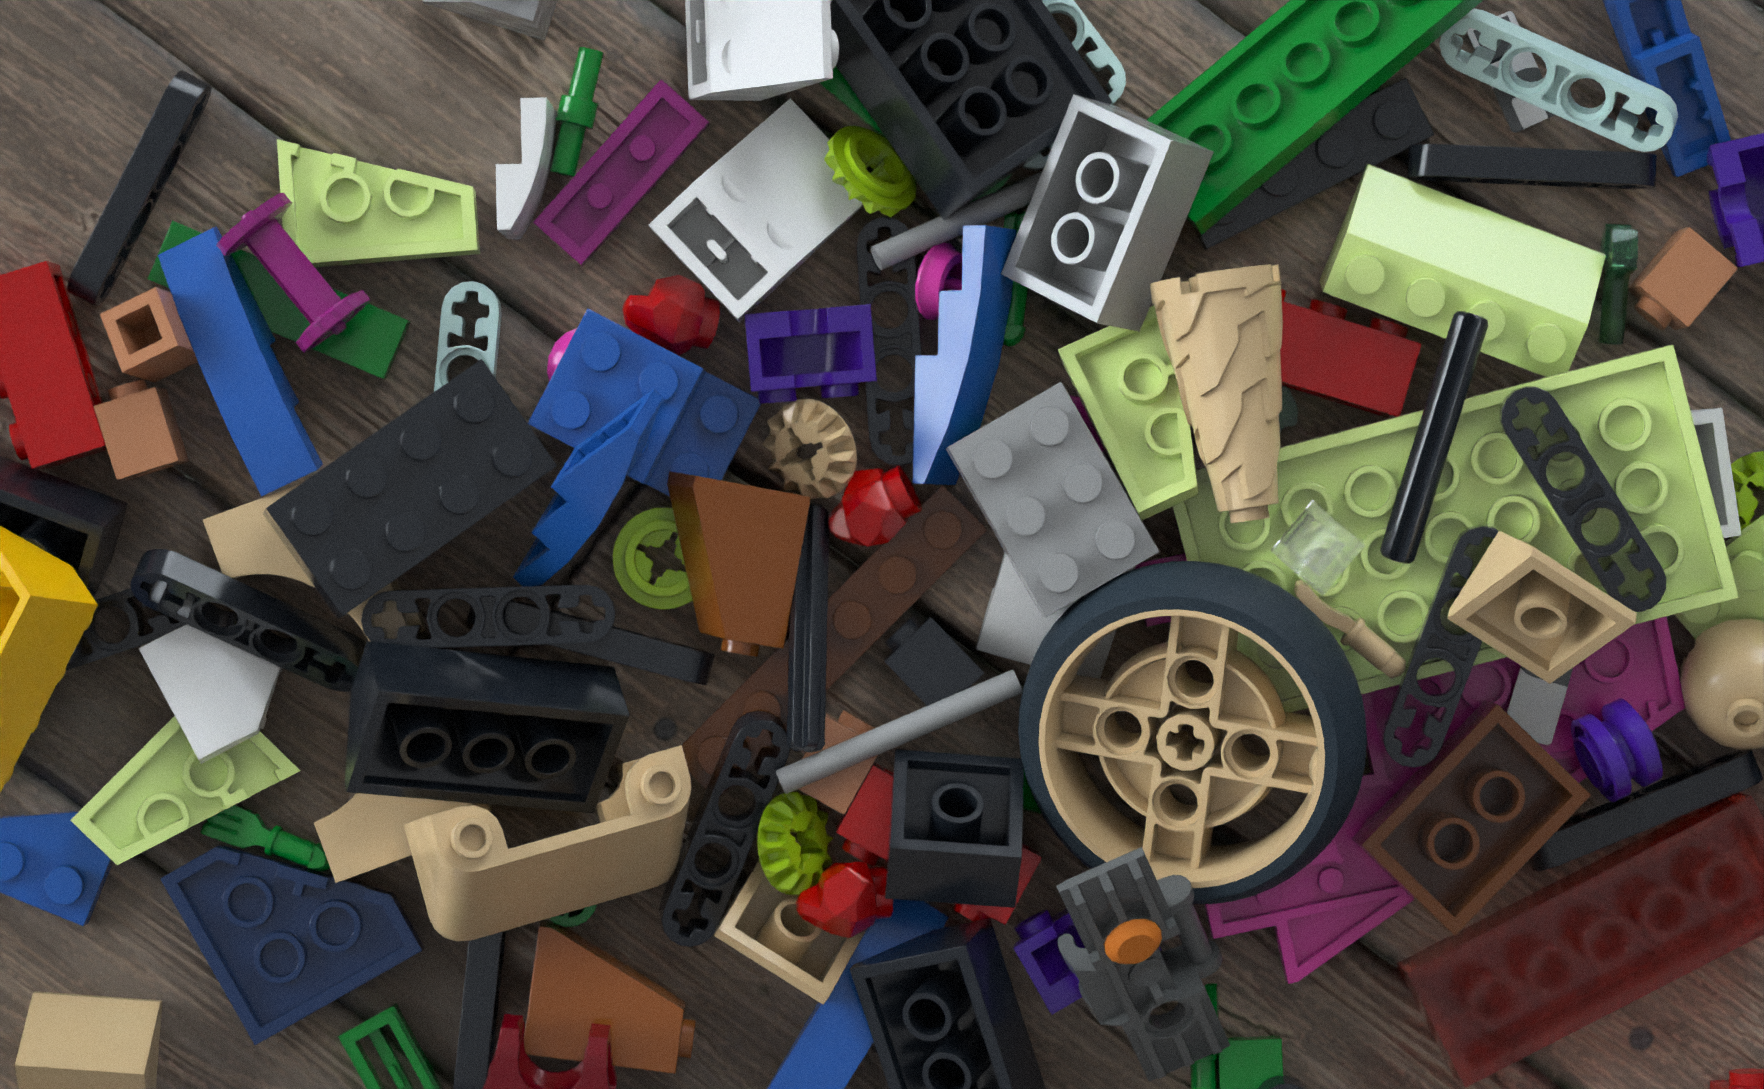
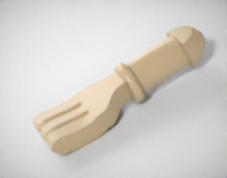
[1294,580,1406,679]

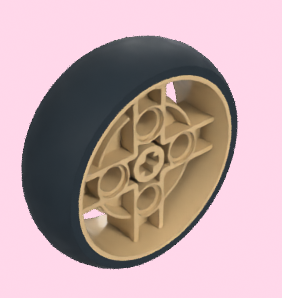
[1018,561,1367,904]

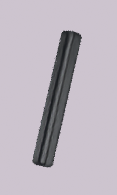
[1380,311,1488,564]
[787,503,829,753]

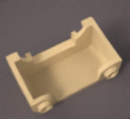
[404,745,692,942]

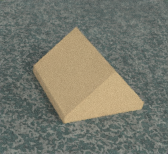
[1448,531,1637,684]
[714,860,866,1005]
[15,991,162,1089]

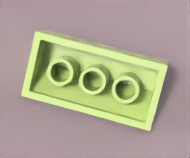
[1319,163,1606,377]

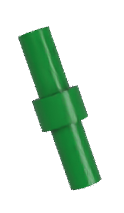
[550,47,604,177]

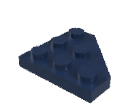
[160,845,425,1045]

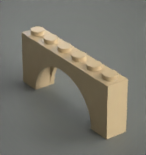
[203,484,492,883]

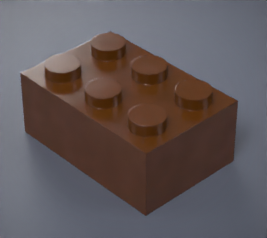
[1351,701,1591,936]

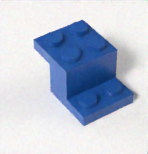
[527,308,761,496]

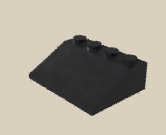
[830,0,1112,220]

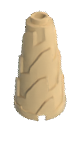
[1150,264,1283,523]

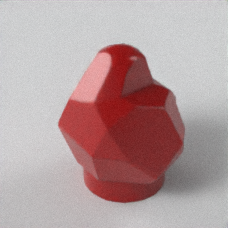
[622,275,720,356]
[828,465,922,547]
[796,862,893,938]

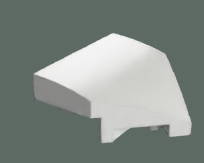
[138,625,283,764]

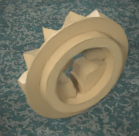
[762,399,857,499]

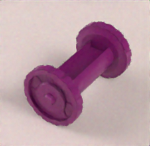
[216,192,371,353]

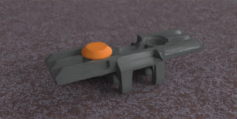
[1057,847,1231,1081]

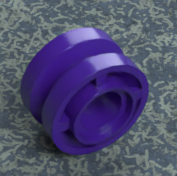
[1571,698,1663,802]

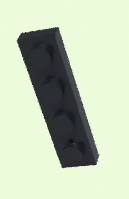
[1193,78,1434,250]

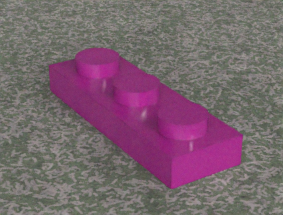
[533,79,710,267]

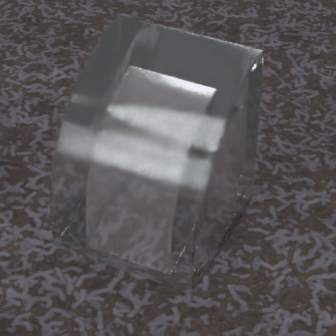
[1271,499,1365,596]

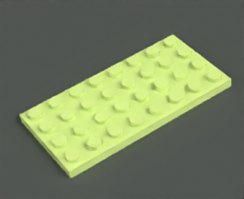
[1173,345,1739,712]

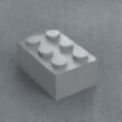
[1001,94,1214,332]
[946,382,1159,617]

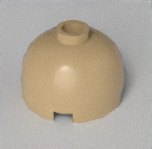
[1681,618,1764,750]

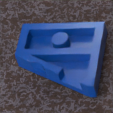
[0,811,113,926]

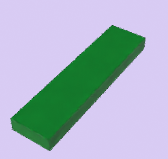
[148,220,411,380]

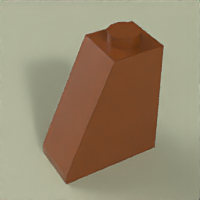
[667,471,811,657]
[524,919,696,1074]

